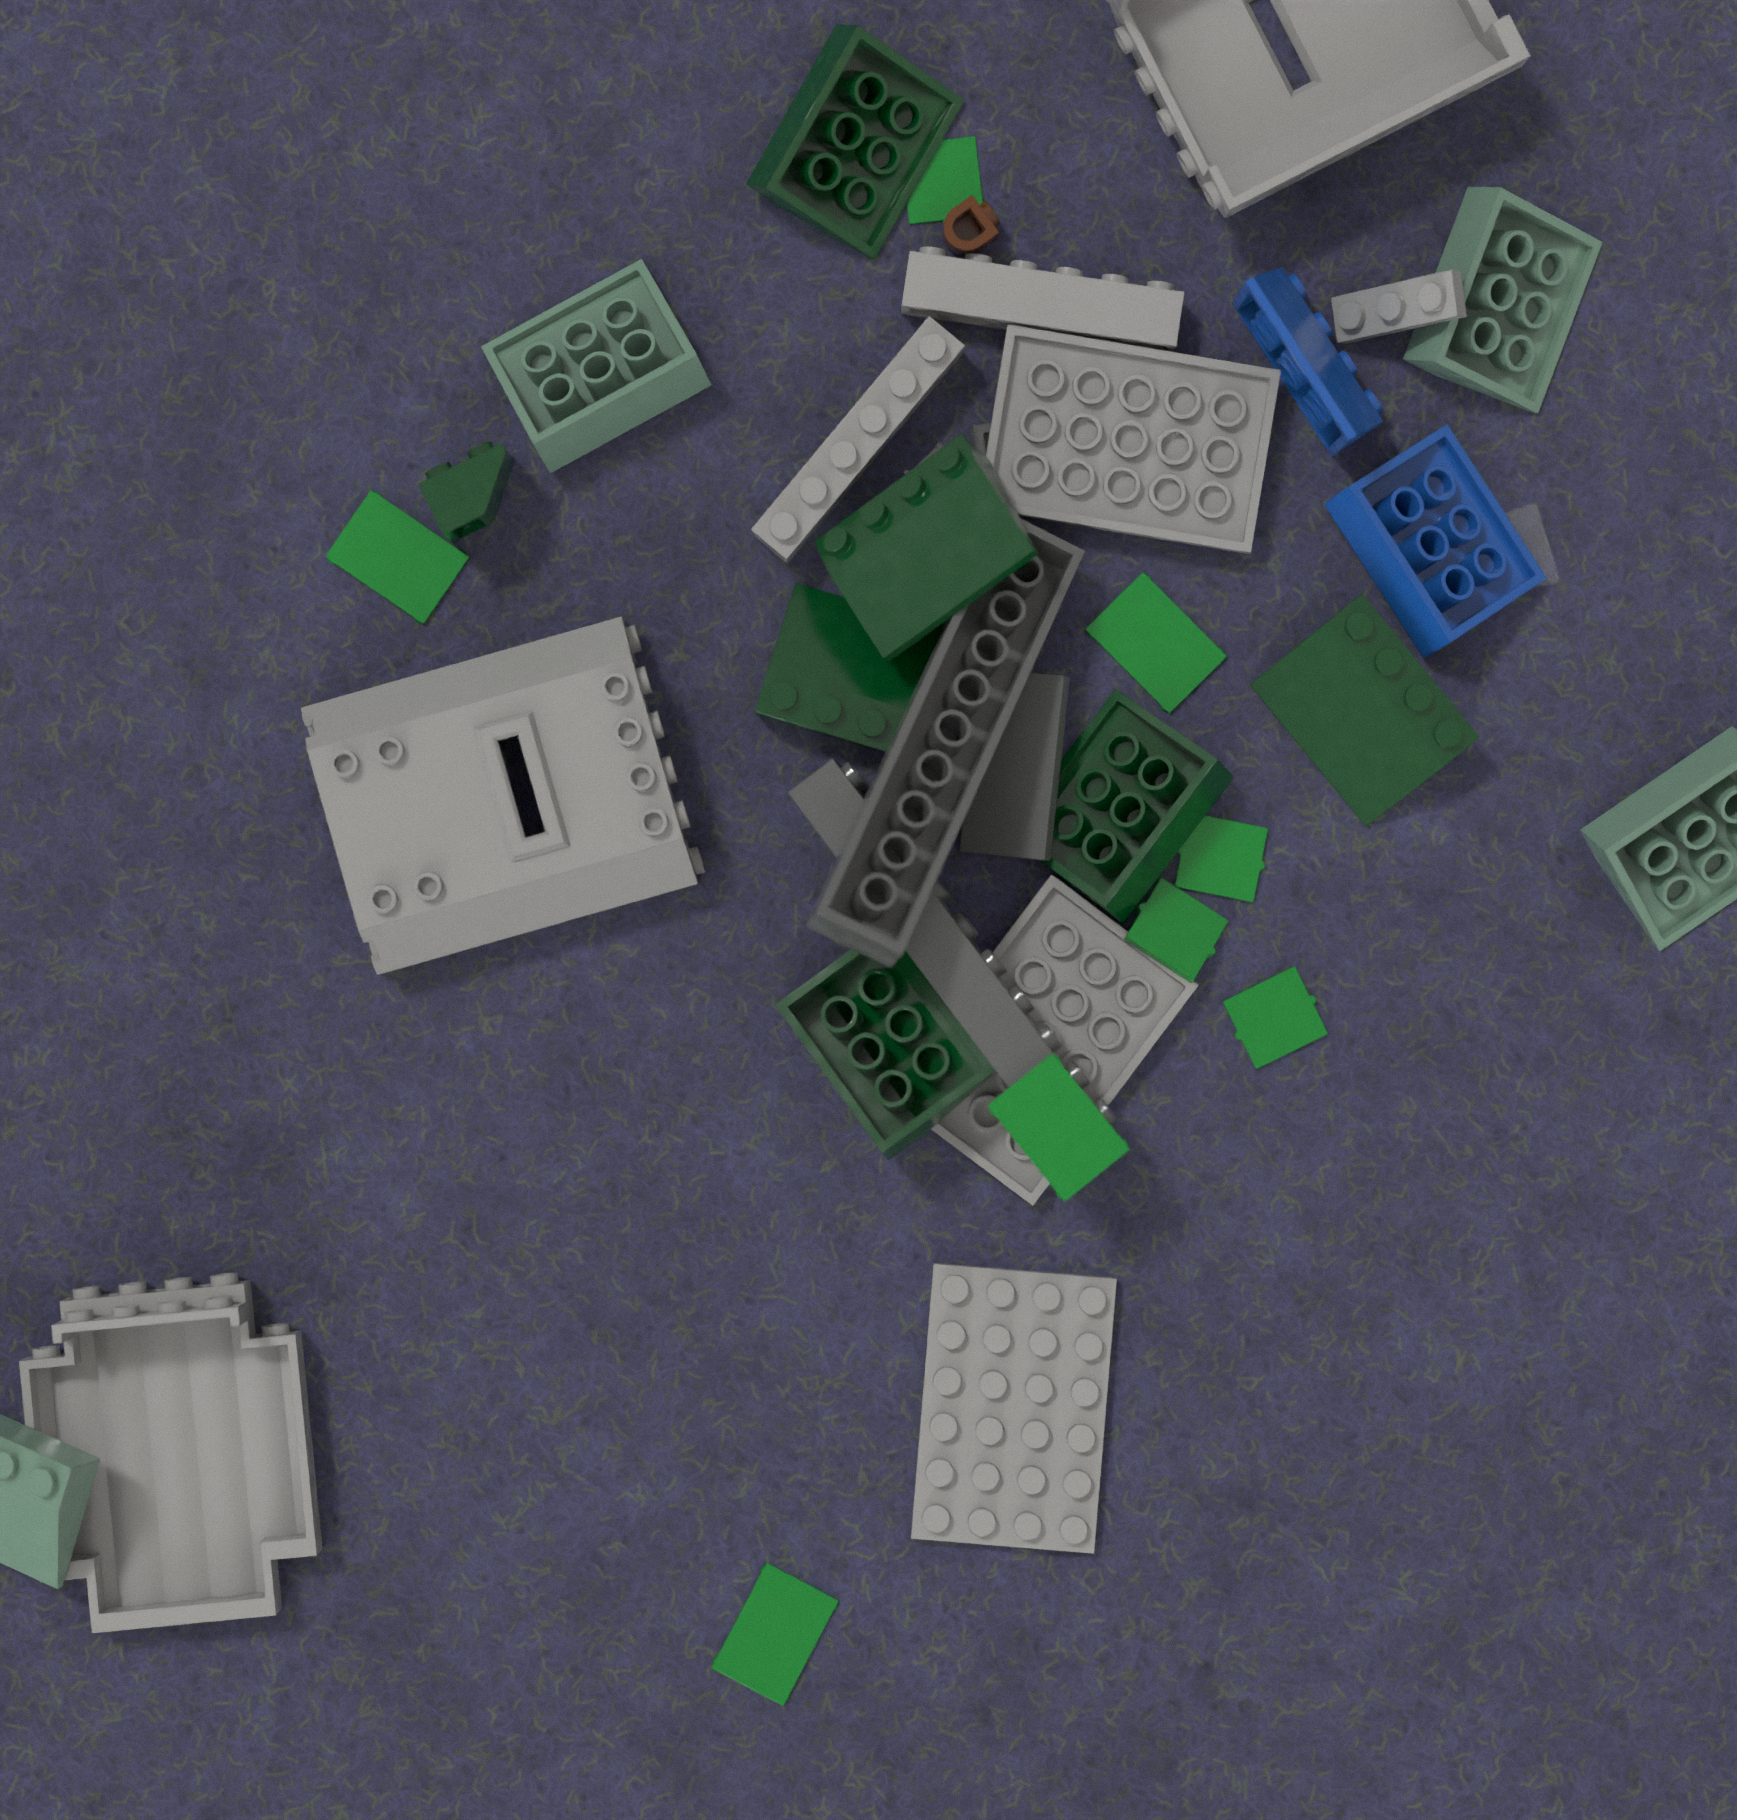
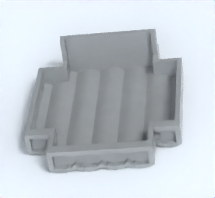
[19,1273,323,1633]

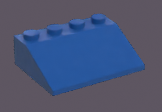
[1232,267,1383,457]
[1324,424,1547,658]

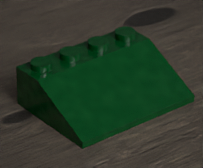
[746,24,964,260]
[814,433,1038,662]
[754,583,943,753]
[1250,594,1479,826]
[1038,689,1234,924]
[775,949,996,1160]

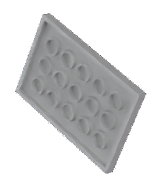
[986,324,1281,554]
[931,874,1199,1206]
[911,1263,1117,1554]

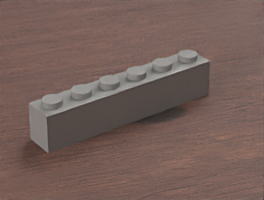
[901,247,1184,352]
[751,316,965,564]

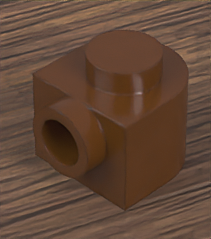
[942,195,1000,257]

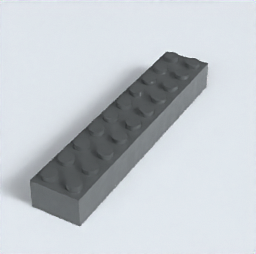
[805,519,1085,968]
[788,759,1119,1127]

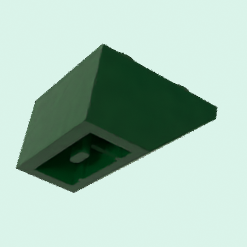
[418,441,514,543]

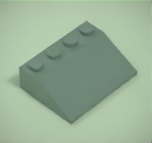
[1403,187,1602,414]
[481,259,711,473]
[1580,726,1737,951]
[0,1414,101,1589]

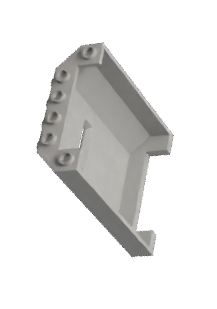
[1105,0,1530,218]
[301,616,705,975]

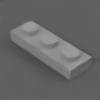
[1331,269,1467,344]

